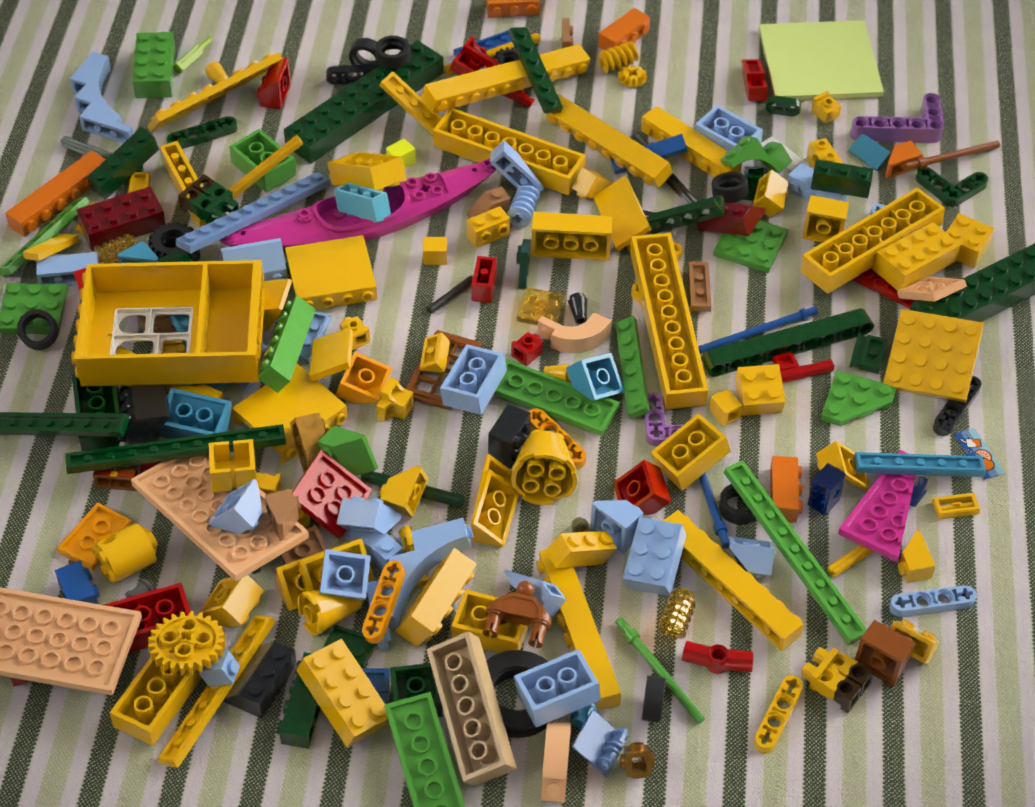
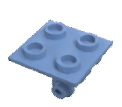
[572,710,629,777]

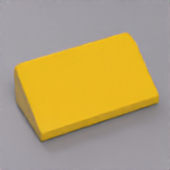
[420,333,450,372]

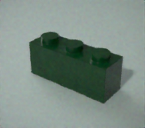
[810,159,874,199]

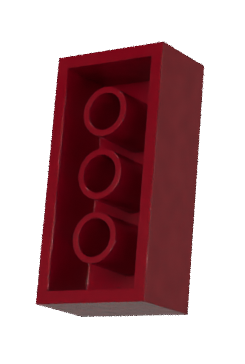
[76,186,166,251]

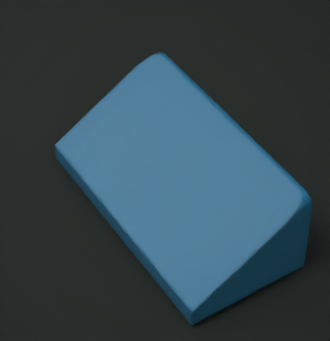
[848,134,890,171]

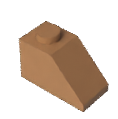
[467,186,510,219]
[265,488,301,541]

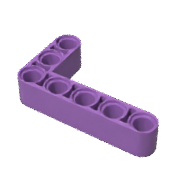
[850,93,944,143]

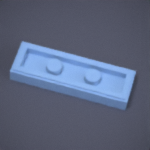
[298,311,331,364]

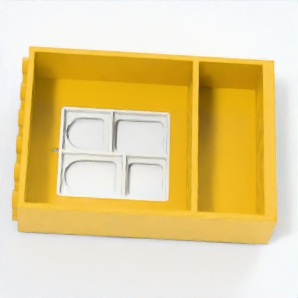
[71,260,265,386]

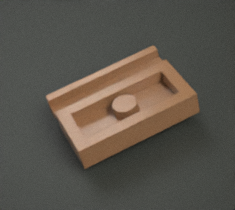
[562,18,573,48]

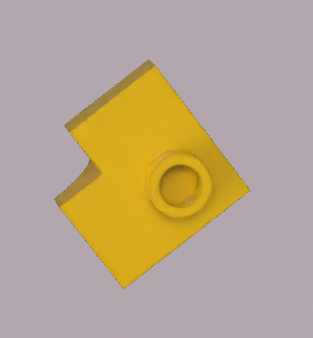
[376,377,414,422]

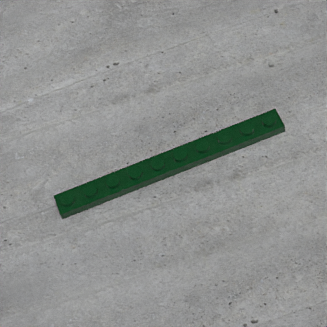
[65,424,286,474]

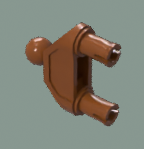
[482,581,552,648]

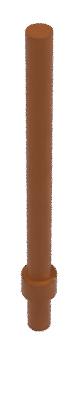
[903,141,1000,170]

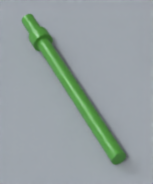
[615,617,705,724]

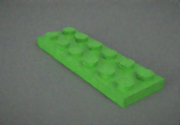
[493,359,620,436]
[384,692,465,807]

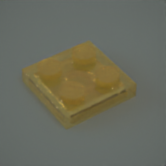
[517,287,566,325]

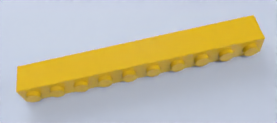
[421,44,591,113]

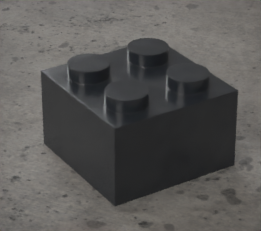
[488,404,532,469]

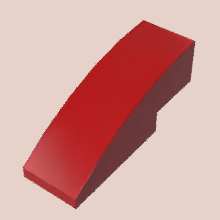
[741,59,767,101]

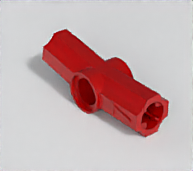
[681,641,753,674]

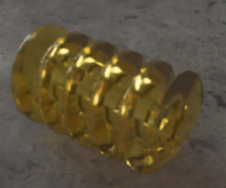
[94,233,137,264]
[659,588,696,639]

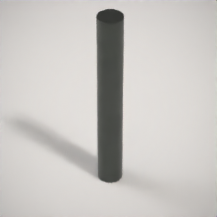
[427,276,473,314]

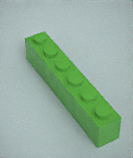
[258,295,316,393]

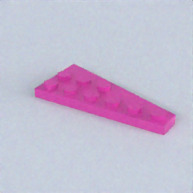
[838,450,916,563]

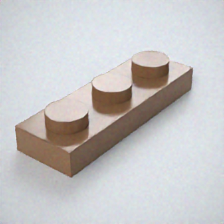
[688,262,711,312]

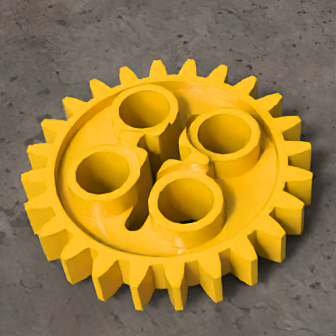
[148,611,226,676]

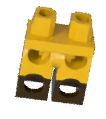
[801,647,874,713]

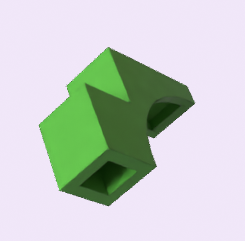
[720,136,792,173]

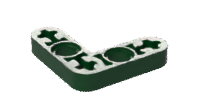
[916,167,988,207]

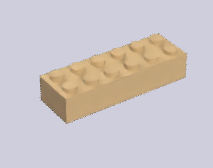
[427,632,517,787]

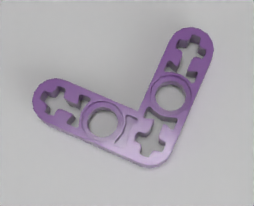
[644,393,683,447]

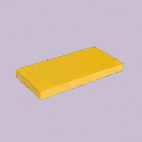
[593,176,651,251]

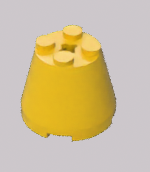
[511,430,577,505]

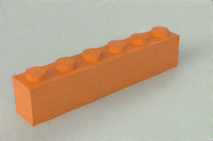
[5,150,106,237]

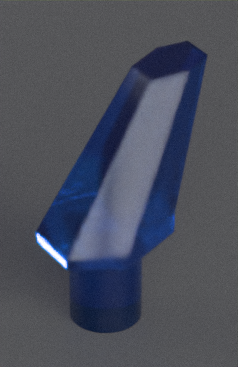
[910,476,929,507]

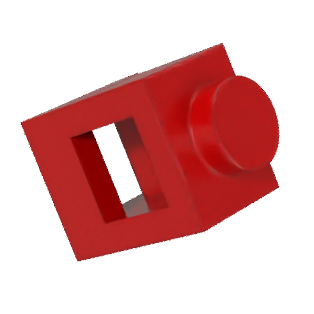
[511,332,543,367]

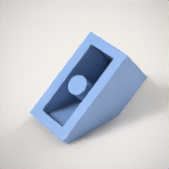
[198,648,240,687]

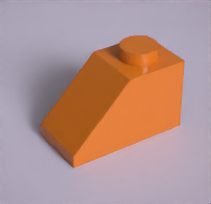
[885,140,923,179]

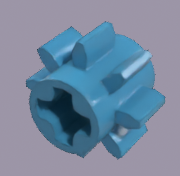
[569,703,600,729]

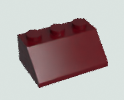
[696,202,766,236]

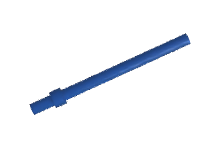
[699,472,729,549]

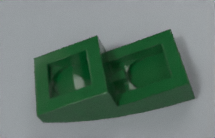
[743,166,764,201]

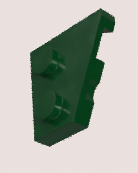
[516,239,531,289]

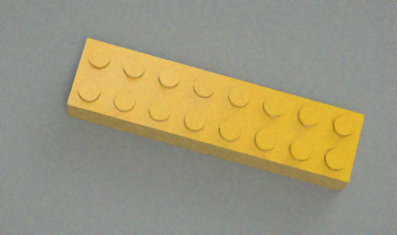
[433,108,586,196]
[800,188,945,294]

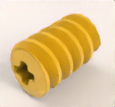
[599,41,639,74]

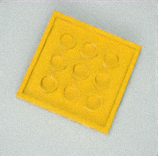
[883,309,984,402]

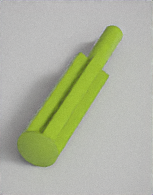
[173,37,212,73]

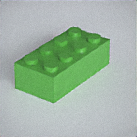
[132,32,175,98]

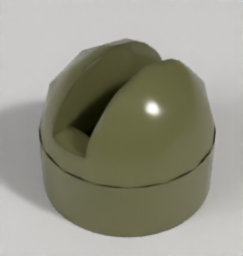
[571,517,590,533]

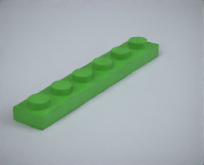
[0,196,90,276]
[615,315,650,419]

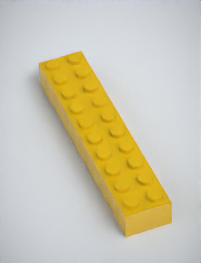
[630,233,708,409]

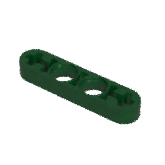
[166,116,237,149]

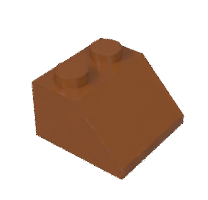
[855,620,915,687]

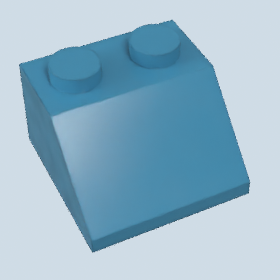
[566,353,624,401]

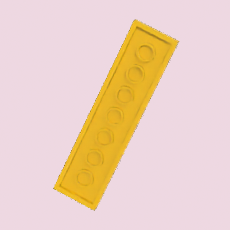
[147,52,283,132]

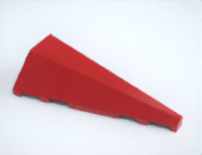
[450,36,535,108]

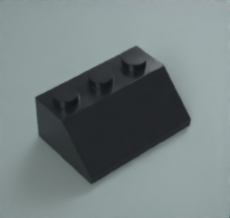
[118,384,170,444]
[223,641,297,719]

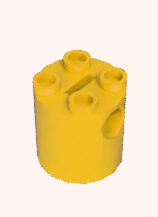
[91,523,158,584]

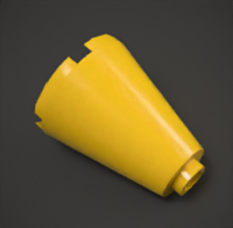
[297,590,364,636]

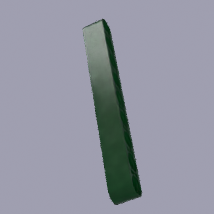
[701,308,874,377]

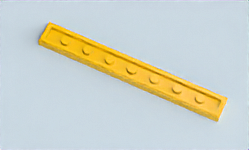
[157,615,275,768]

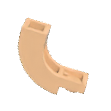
[538,312,612,353]
[541,721,571,802]

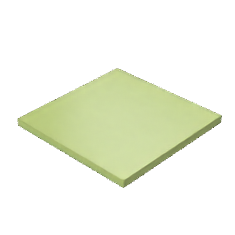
[759,20,884,100]

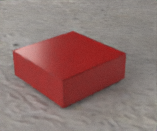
[772,352,800,371]

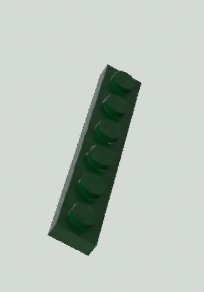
[508,27,563,114]

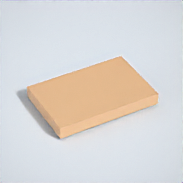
[897,277,967,302]

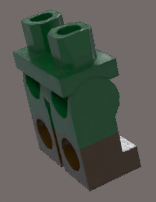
[178,174,239,224]

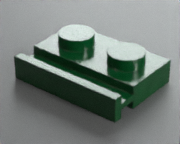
[849,332,888,374]
[323,625,377,668]

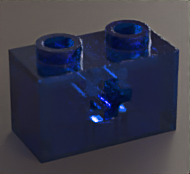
[807,463,846,516]

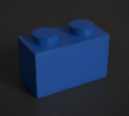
[55,560,100,604]

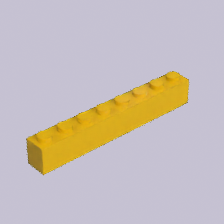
[546,94,673,188]
[663,510,804,651]
[536,549,621,711]

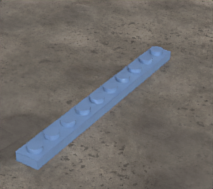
[176,172,331,254]

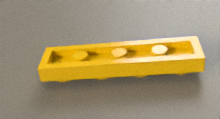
[379,72,443,135]

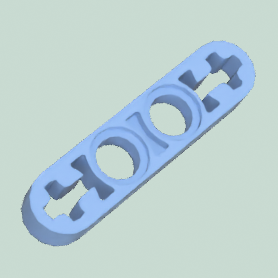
[889,585,977,617]

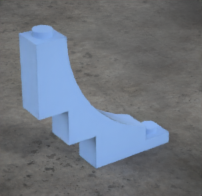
[70,52,134,143]
[367,518,474,652]

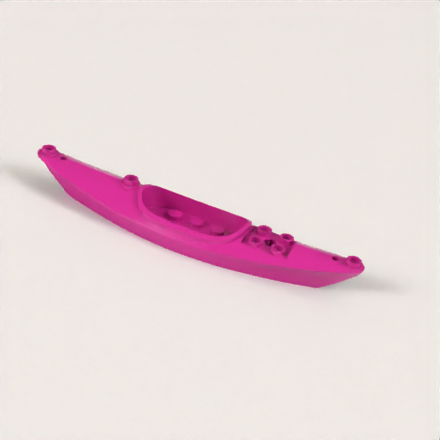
[220,159,496,253]

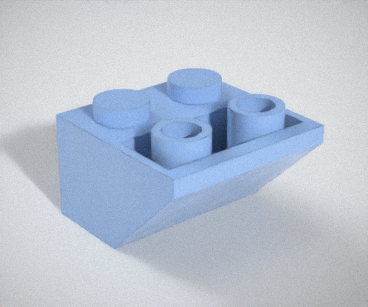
[336,496,402,534]

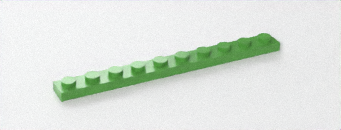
[723,460,867,645]

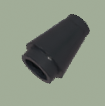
[568,292,588,324]

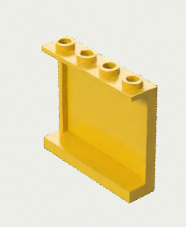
[285,235,377,310]
[232,364,348,464]

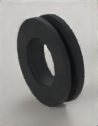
[486,650,554,738]

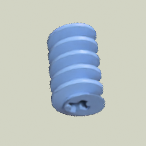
[507,185,540,228]

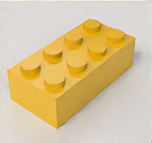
[327,151,406,191]
[531,212,612,261]
[872,222,961,290]
[395,548,476,647]
[296,639,388,748]
[110,657,202,746]

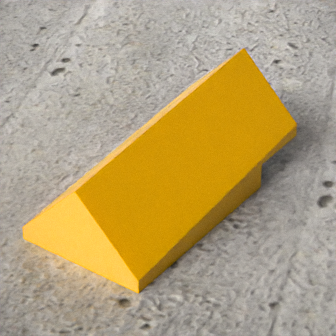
[471,454,519,547]
[275,538,375,611]

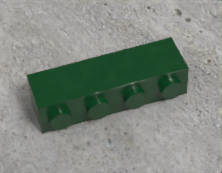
[87,127,159,200]
[277,652,321,749]

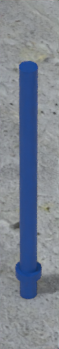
[698,306,818,354]

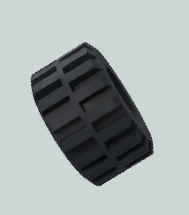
[148,222,201,262]

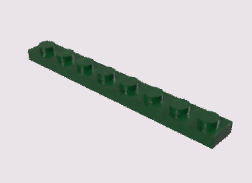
[0,412,130,437]

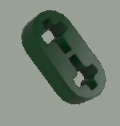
[766,96,801,116]

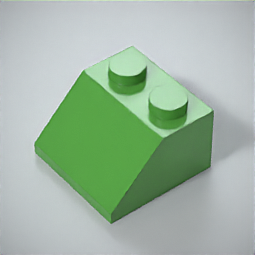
[318,425,378,476]

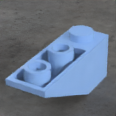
[504,570,566,619]

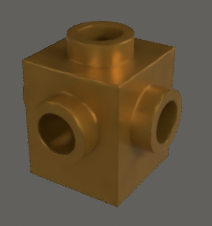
[620,742,655,779]

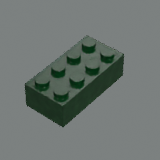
[72,373,125,451]

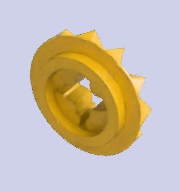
[618,65,647,87]

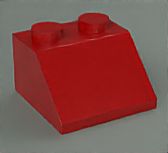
[256,57,291,110]
[613,459,671,515]

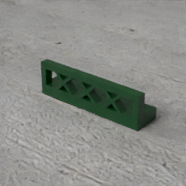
[646,195,724,234]

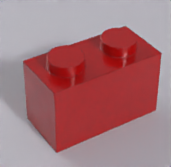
[471,256,497,303]

